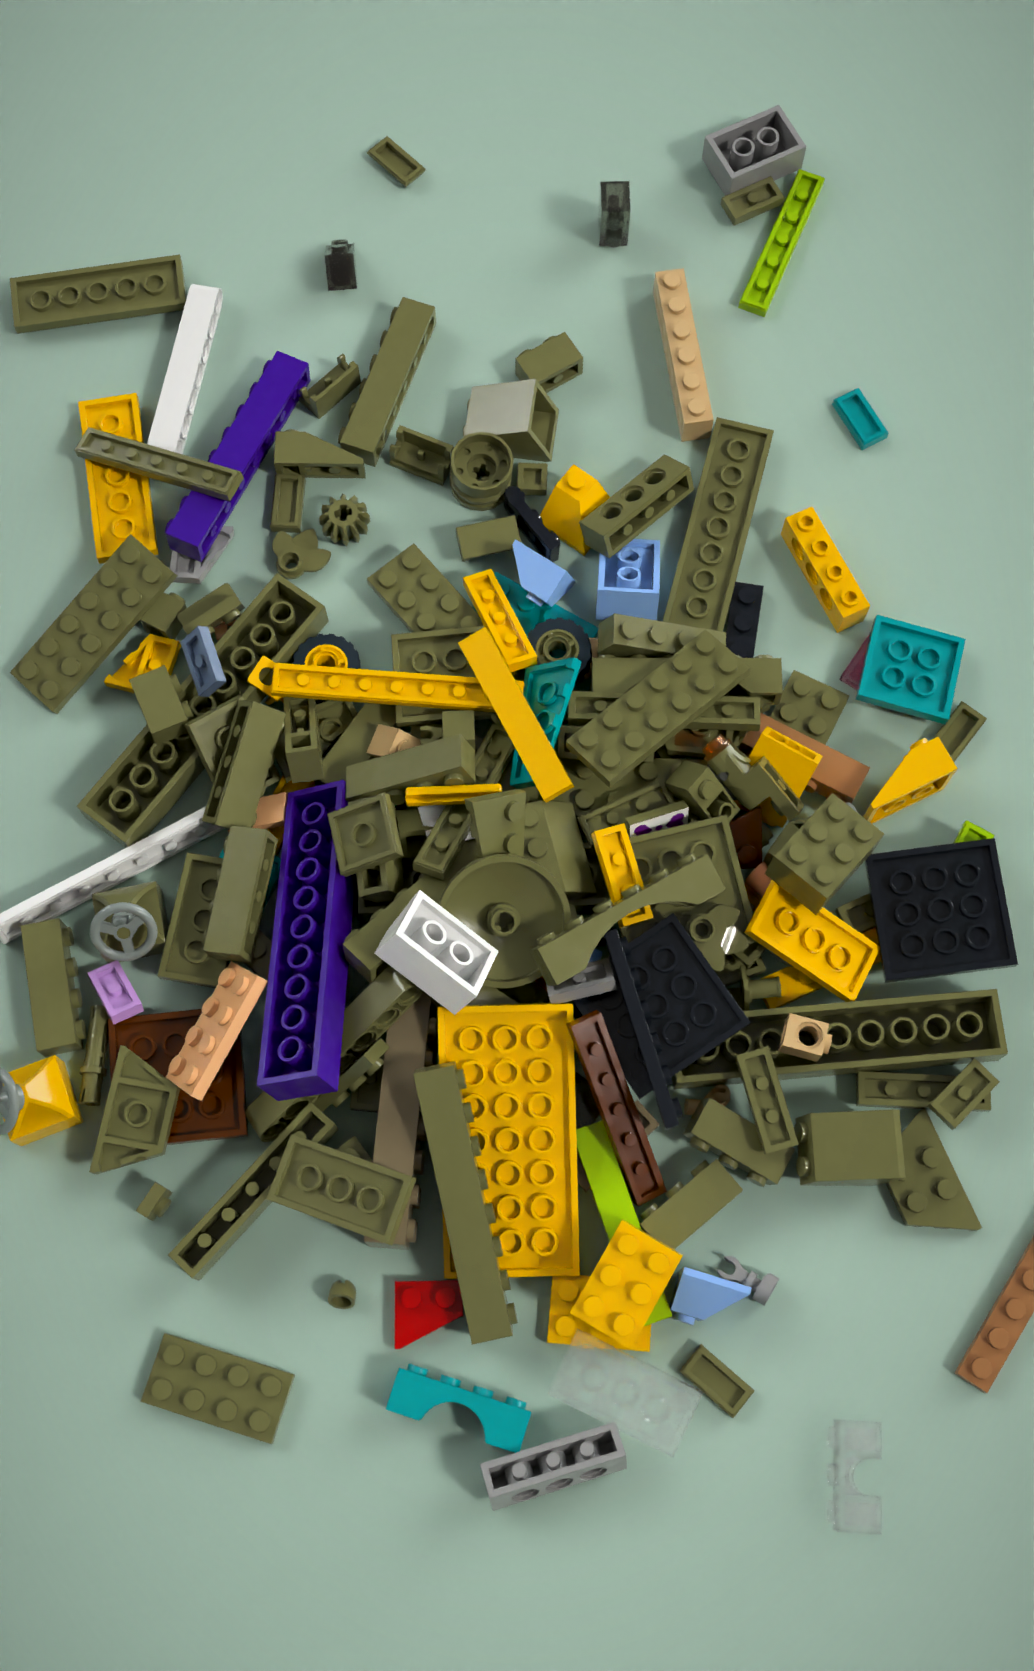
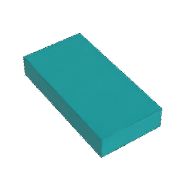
[832,388,889,450]

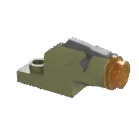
[701,734,804,821]

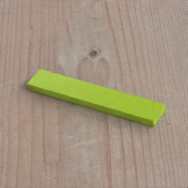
[738,169,825,317]
[576,1121,672,1326]

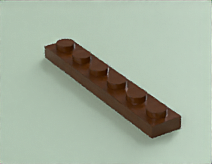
[566,1010,667,1207]

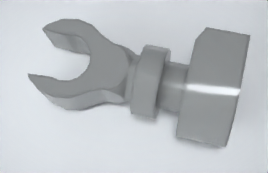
[717,1256,779,1306]

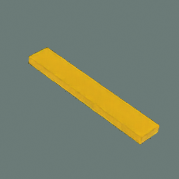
[458,627,574,803]

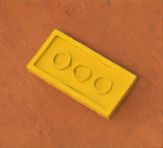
[744,880,880,1002]

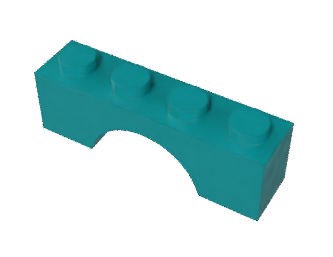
[386,1364,531,1453]

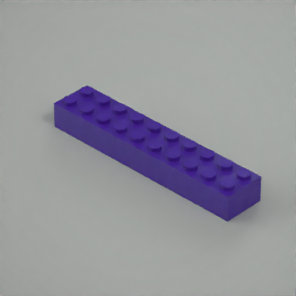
[257,780,356,1101]

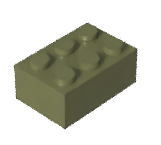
[764,793,884,915]

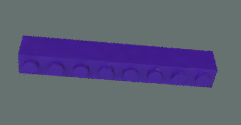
[165,351,311,562]

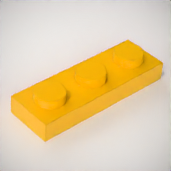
[591,823,654,928]

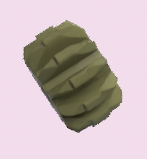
[319,493,370,547]

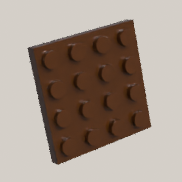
[108,1009,248,1145]

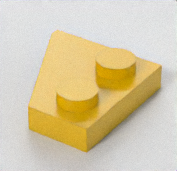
[104,634,181,693]

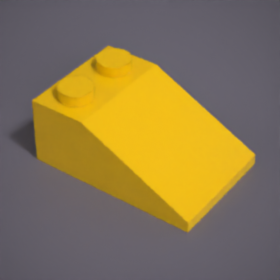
[863,737,958,824]

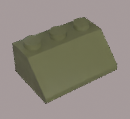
[524,800,597,901]

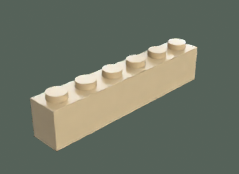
[653,268,714,442]

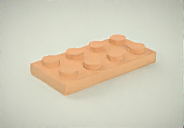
[166,961,268,1101]

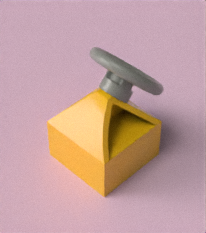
[0,1055,84,1146]

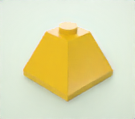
[540,464,610,556]

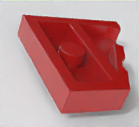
[394,1280,463,1350]

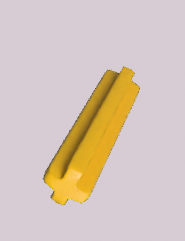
[405,783,502,807]

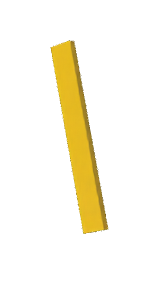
[270,663,524,713]

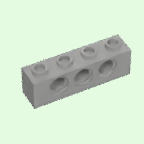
[480,1422,627,1511]

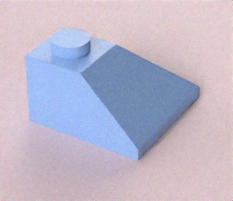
[512,539,576,607]
[669,1267,752,1325]

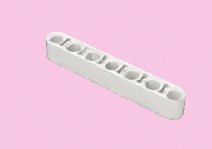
[147,284,223,454]

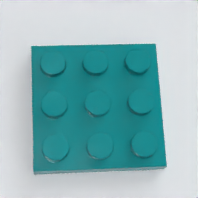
[855,615,966,724]

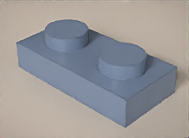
[181,626,226,697]

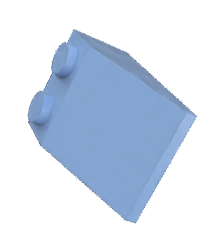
[596,539,660,621]

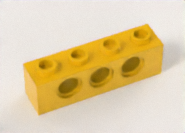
[781,506,870,633]

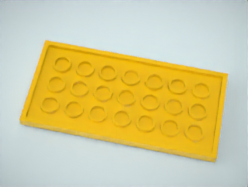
[437,1003,580,1279]

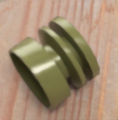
[450,432,514,511]

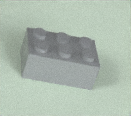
[702,105,806,196]

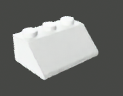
[374,890,498,1015]

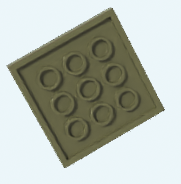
[620,814,757,944]

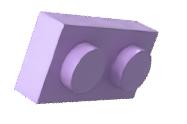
[88,960,144,1025]

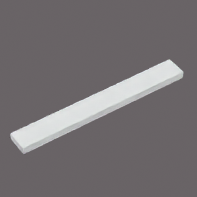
[0,806,225,944]

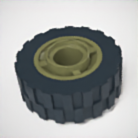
[528,617,592,686]

